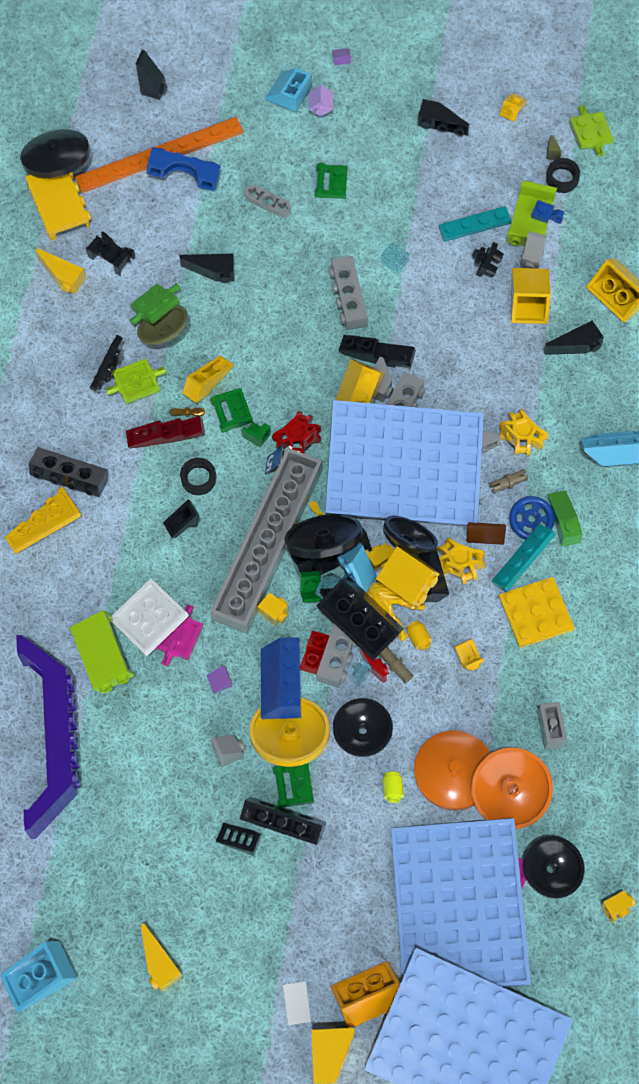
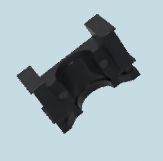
[86,231,136,277]

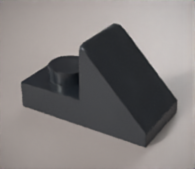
[163,500,199,538]

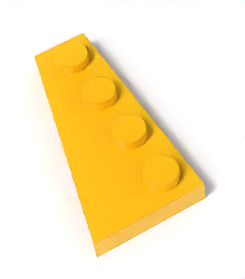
[5,486,81,554]

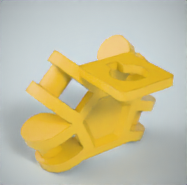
[499,409,549,456]
[437,538,485,585]

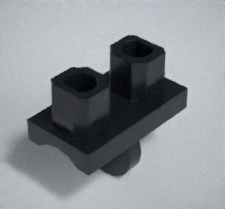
[472,242,504,277]

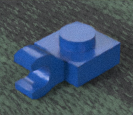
[531,200,564,223]

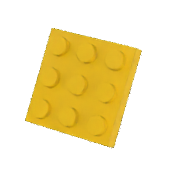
[498,577,575,649]

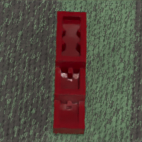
[126,415,205,448]

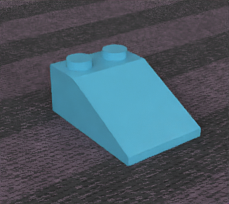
[0,941,77,1012]

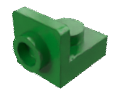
[299,571,322,603]

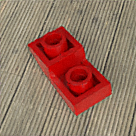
[300,630,330,675]
[359,648,389,683]

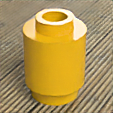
[406,620,433,651]

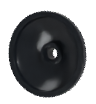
[384,516,438,553]
[333,698,393,757]
[523,836,585,899]

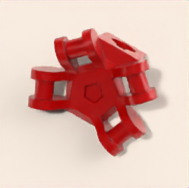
[272,411,321,454]

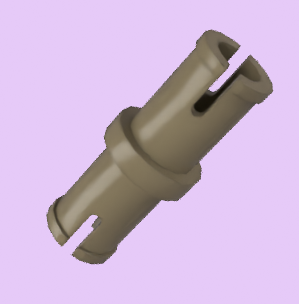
[489,469,528,494]
[379,647,414,684]

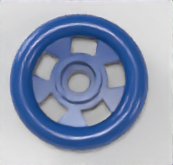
[509,496,555,540]

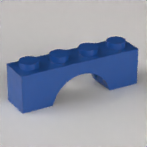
[146,147,221,191]

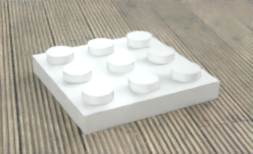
[112,579,189,656]

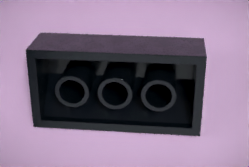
[316,574,403,660]

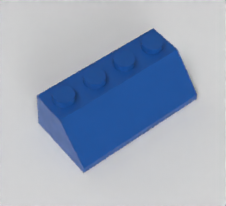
[261,637,301,719]

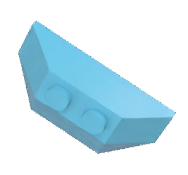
[581,431,639,467]

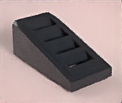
[216,823,261,856]

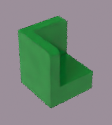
[241,422,271,448]

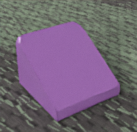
[332,48,351,66]
[207,666,232,694]

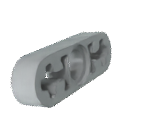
[245,185,291,218]

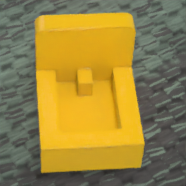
[499,94,527,122]
[453,638,484,671]

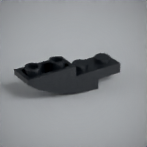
[339,335,416,368]

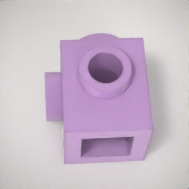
[308,85,333,116]

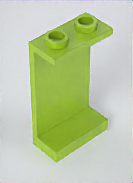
[506,180,557,246]
[70,610,135,693]

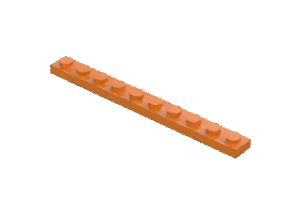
[75,117,243,193]

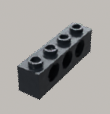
[28,447,108,497]
[291,526,372,577]
[239,797,326,845]

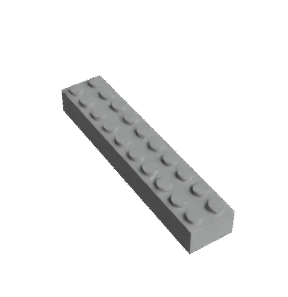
[210,448,323,634]

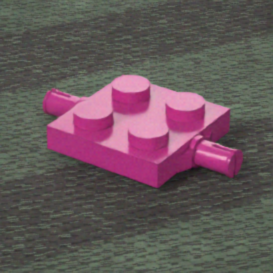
[155,604,203,667]

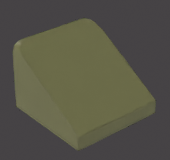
[546,135,561,160]

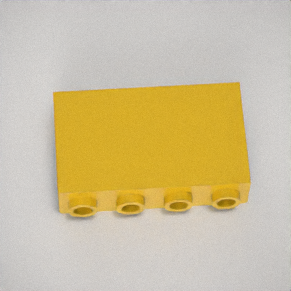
[25,172,92,241]

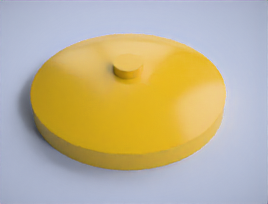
[249,697,330,767]

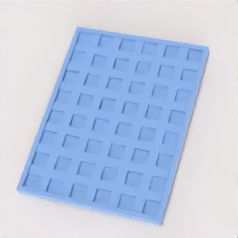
[325,400,484,526]
[391,818,531,988]
[364,948,573,1084]

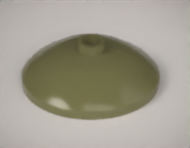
[137,305,189,345]

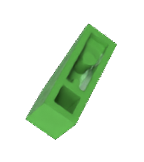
[547,491,583,547]

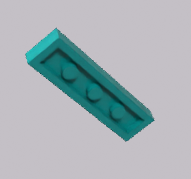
[438,206,512,242]
[492,524,556,592]

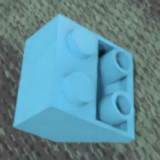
[265,68,312,112]
[337,542,377,593]

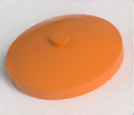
[414,730,490,811]
[471,747,553,829]

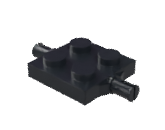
[89,335,123,391]

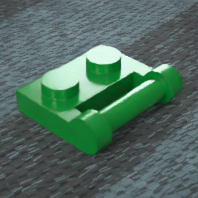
[314,163,348,199]
[210,388,253,433]
[272,763,314,808]

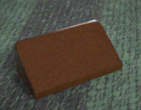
[466,522,506,545]

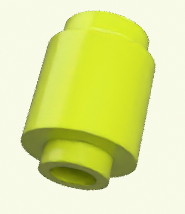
[382,771,404,803]

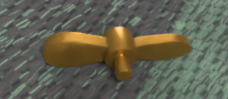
[170,407,205,417]

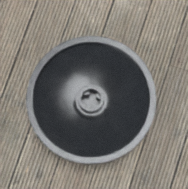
[20,129,90,178]
[284,514,363,559]

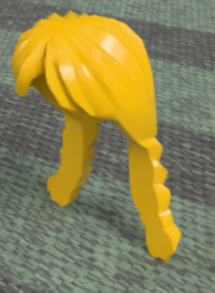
[367,582,426,641]

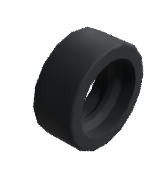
[546,158,580,193]
[180,457,217,495]

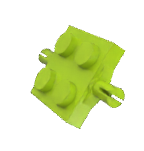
[569,105,614,157]
[105,358,166,404]

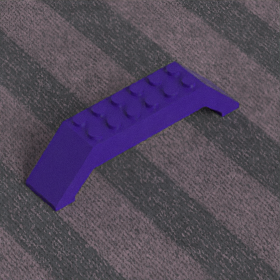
[16,635,81,839]

